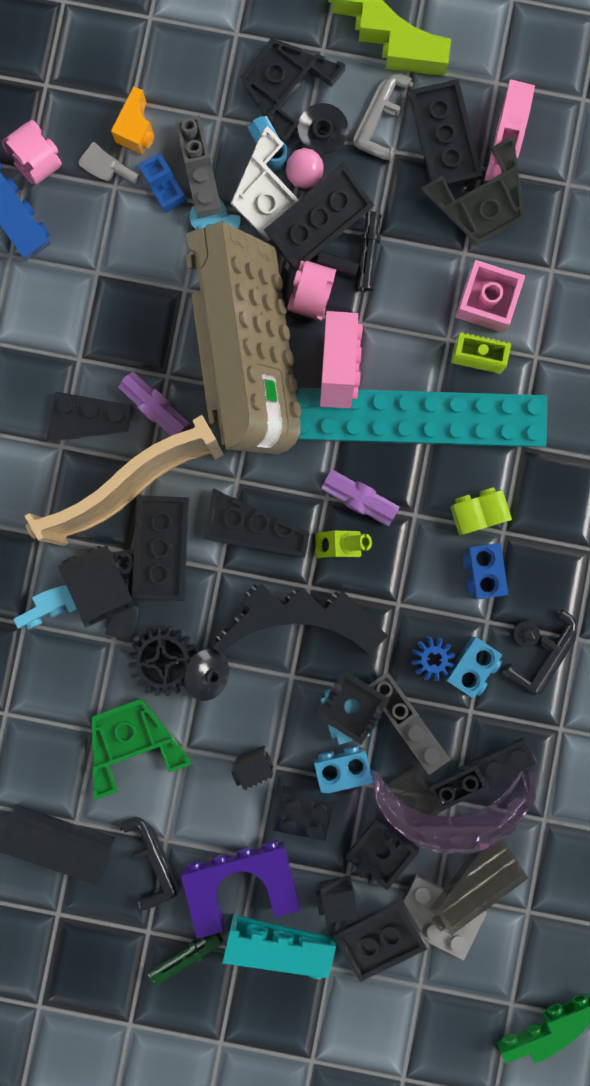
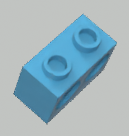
[444,636,502,699]
[314,745,373,794]

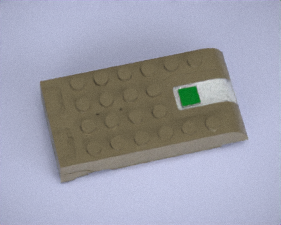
[186,221,301,455]

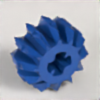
[410,637,455,681]

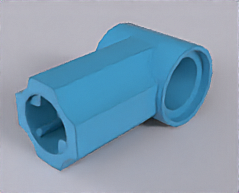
[248,116,287,172]

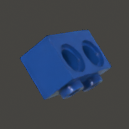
[463,543,508,599]

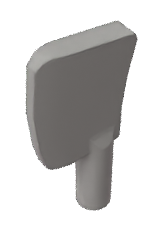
[79,142,140,184]

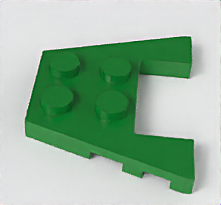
[92,698,192,800]

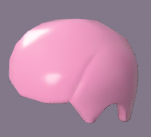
[286,148,324,189]

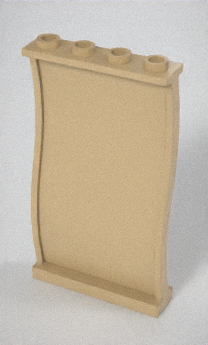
[25,415,224,546]

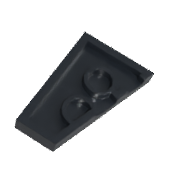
[46,392,133,443]

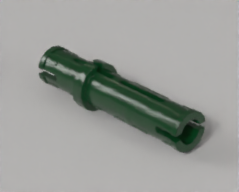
[148,933,224,987]

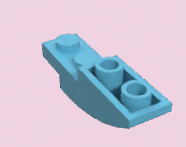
[13,585,77,630]

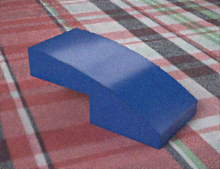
[138,152,187,213]

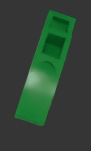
[496,993,590,1064]

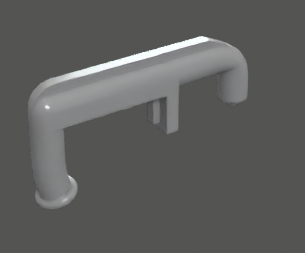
[354,74,413,163]

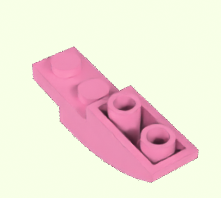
[484,79,535,182]

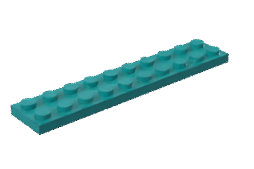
[296,388,547,448]

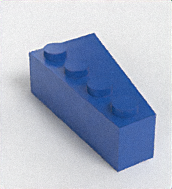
[0,163,51,261]

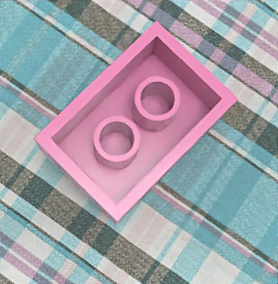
[320,311,363,409]

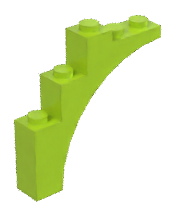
[328,0,451,77]

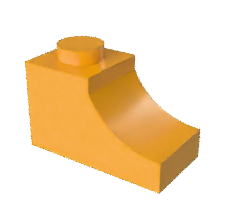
[111,86,154,155]

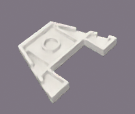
[230,126,298,241]

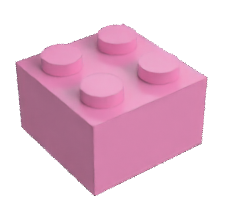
[455,260,525,333]

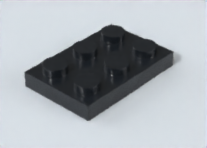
[332,898,429,982]

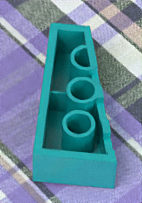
[223,914,336,979]

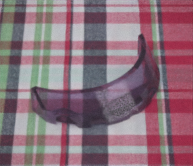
[371,769,536,854]

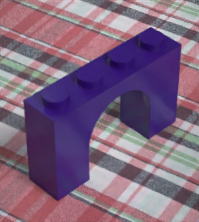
[181,840,300,939]

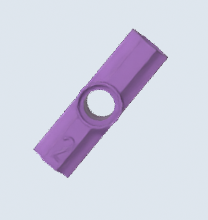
[118,372,190,436]
[321,470,399,527]

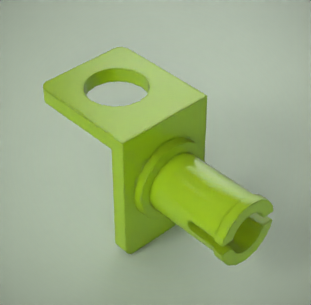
[315,531,372,558]

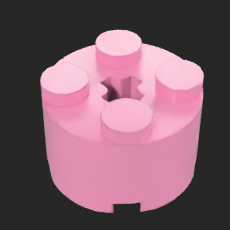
[1,120,62,186]
[287,261,336,321]

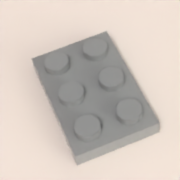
[402,874,487,961]

